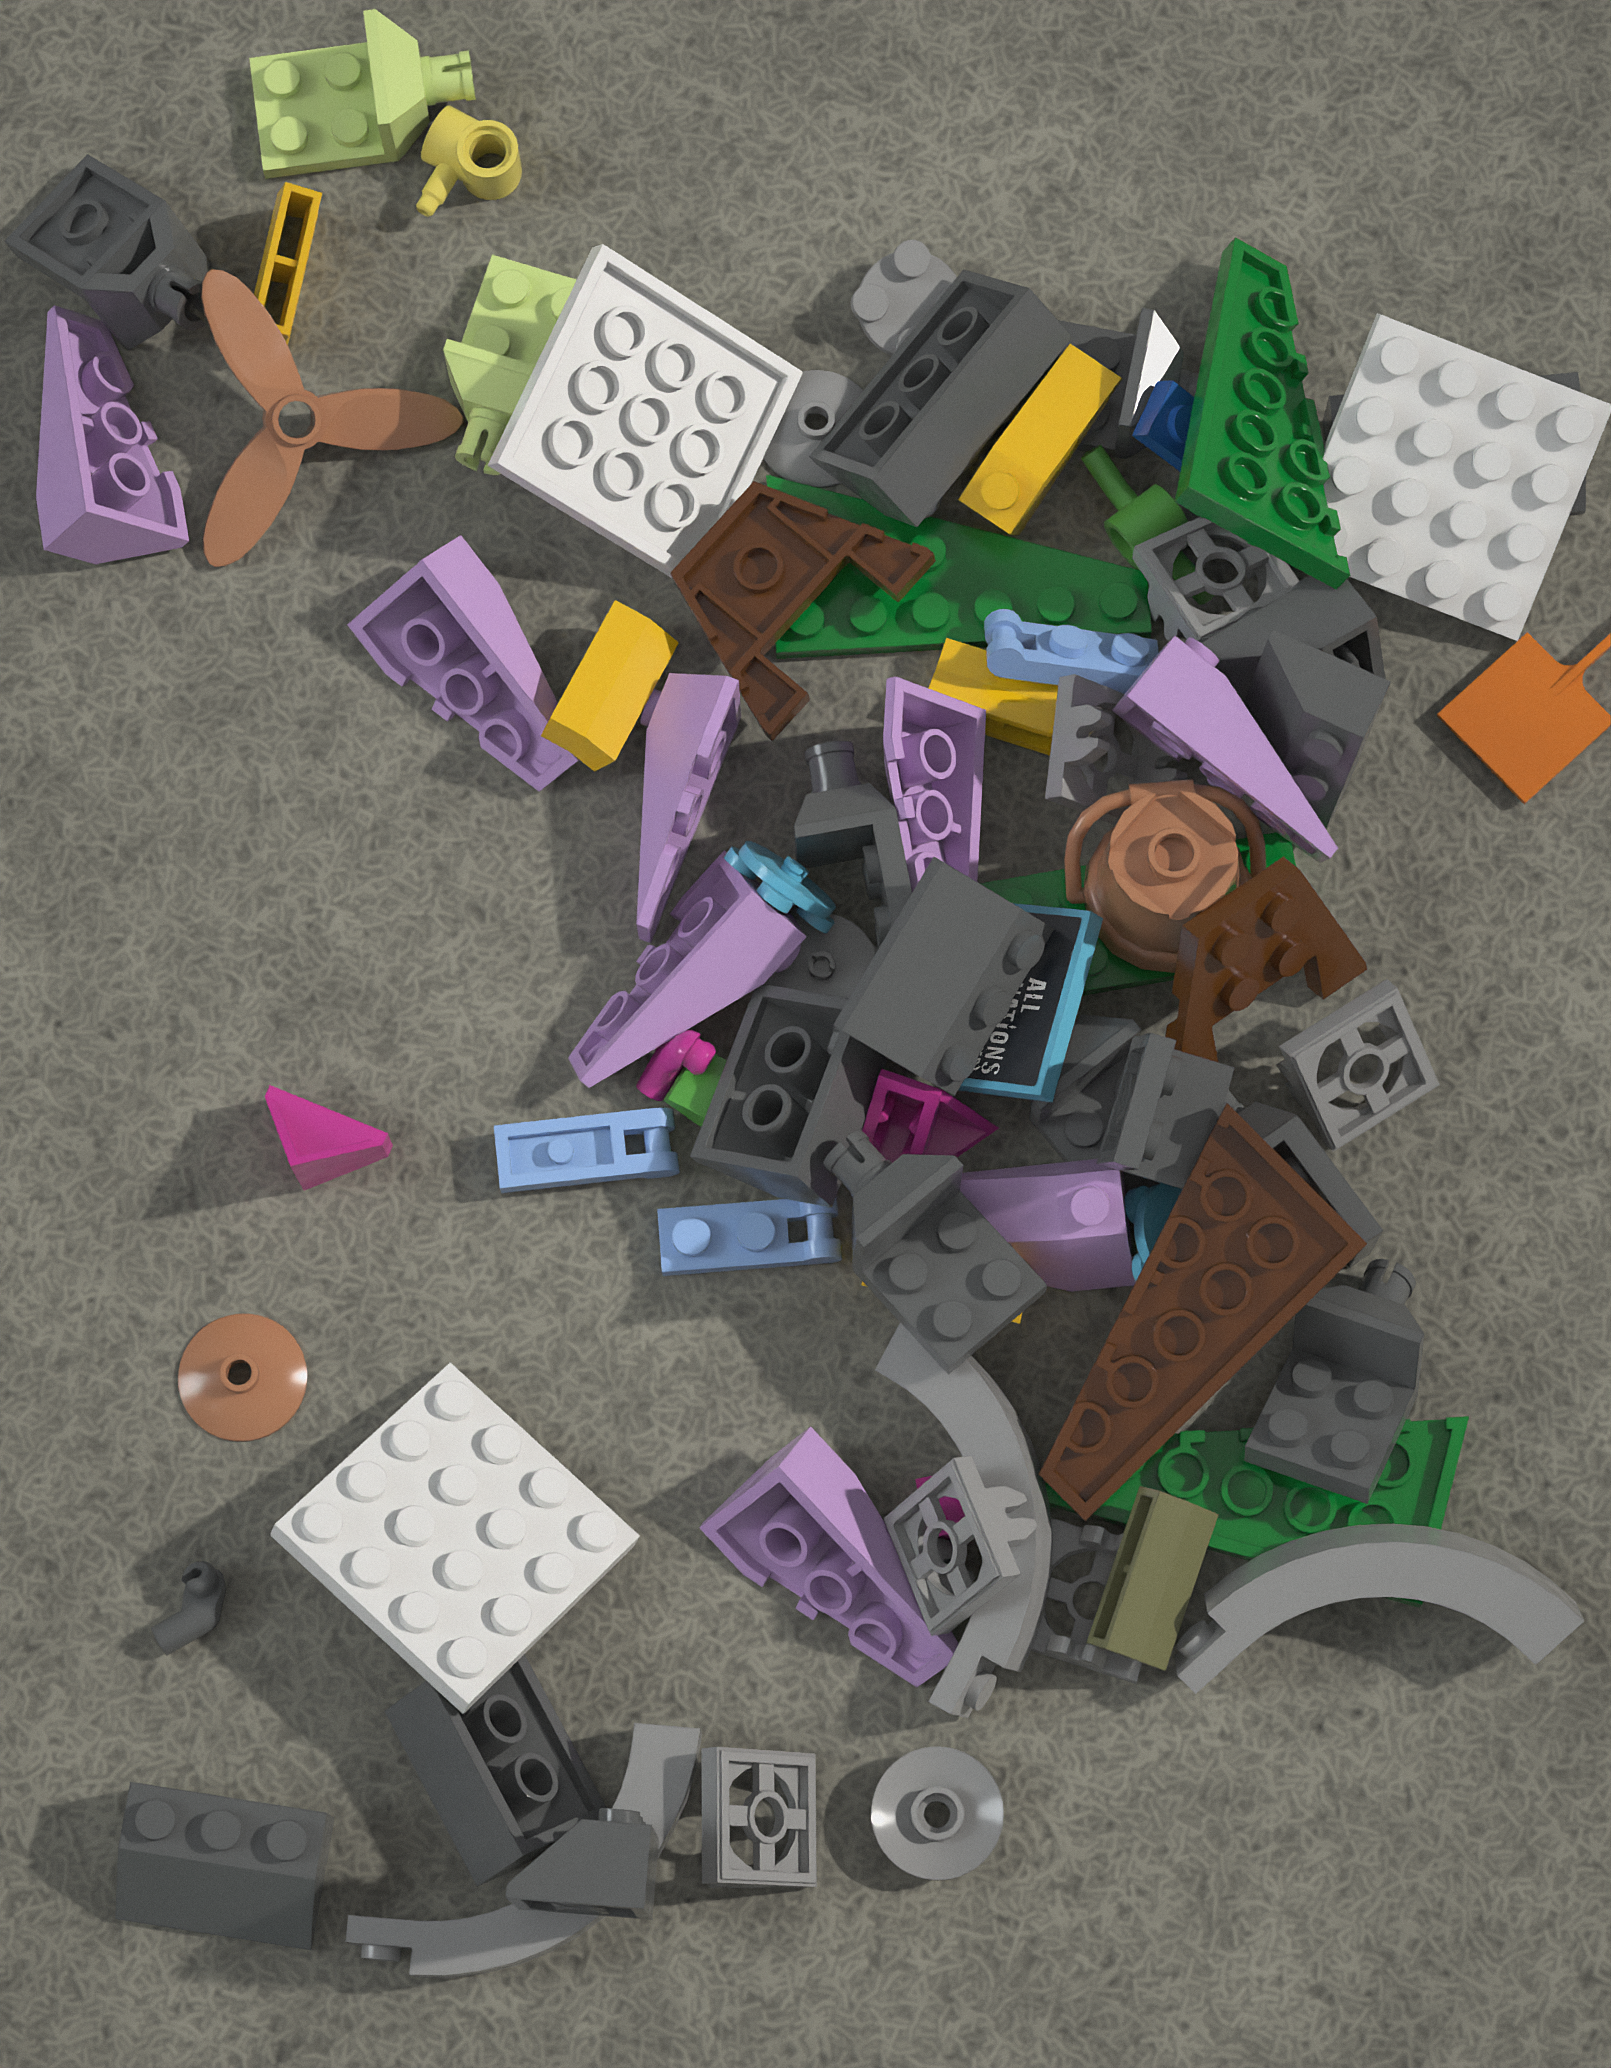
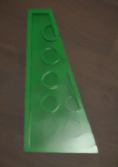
[1175,237,1350,590]
[766,475,1152,659]
[1045,1416,1469,1608]

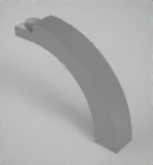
[875,1323,1052,1718]
[1174,1524,1584,1694]
[345,1723,702,1978]

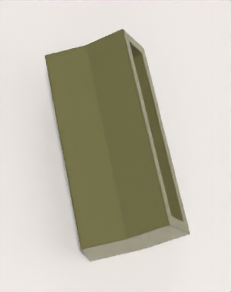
[1086,1486,1219,1671]

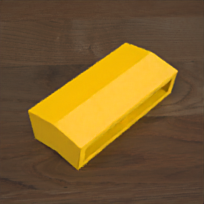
[254,182,322,345]
[541,600,679,772]
[928,638,1058,756]

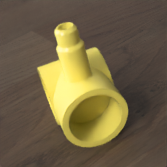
[416,105,522,217]

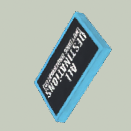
[958,903,1103,1102]

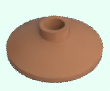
[178,1314,307,1442]

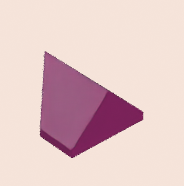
[862,1069,999,1163]
[265,1085,393,1191]

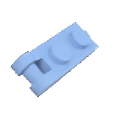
[984,609,1159,694]
[494,1108,680,1193]
[657,1196,842,1276]

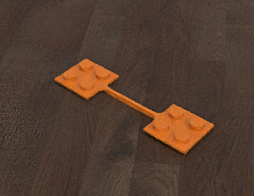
[1437,632,1611,805]

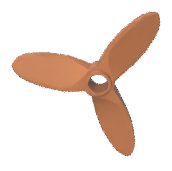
[201,269,463,567]

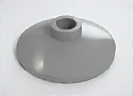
[763,370,863,488]
[871,1746,1004,1881]

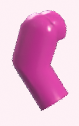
[636,1030,716,1101]

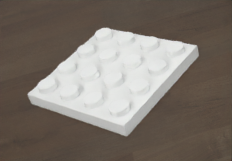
[487,244,803,578]
[1319,313,1611,641]
[270,1363,640,1714]

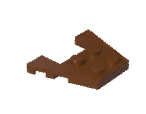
[670,481,936,742]
[1165,857,1367,1063]

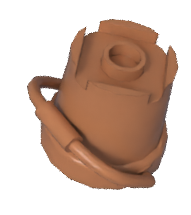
[1064,779,1266,973]

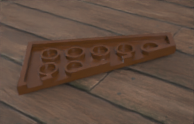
[1039,1102,1367,1521]

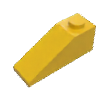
[958,344,1123,535]

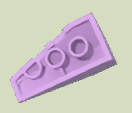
[36,305,189,564]
[347,535,579,791]
[1112,636,1338,863]
[636,673,741,943]
[883,676,986,892]
[568,850,807,1088]
[960,1159,1136,1292]
[699,1427,959,1687]

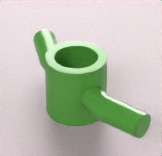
[1081,444,1214,605]

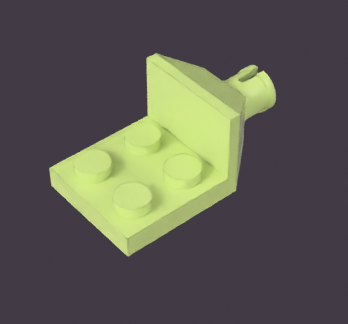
[249,9,476,179]
[443,255,577,475]

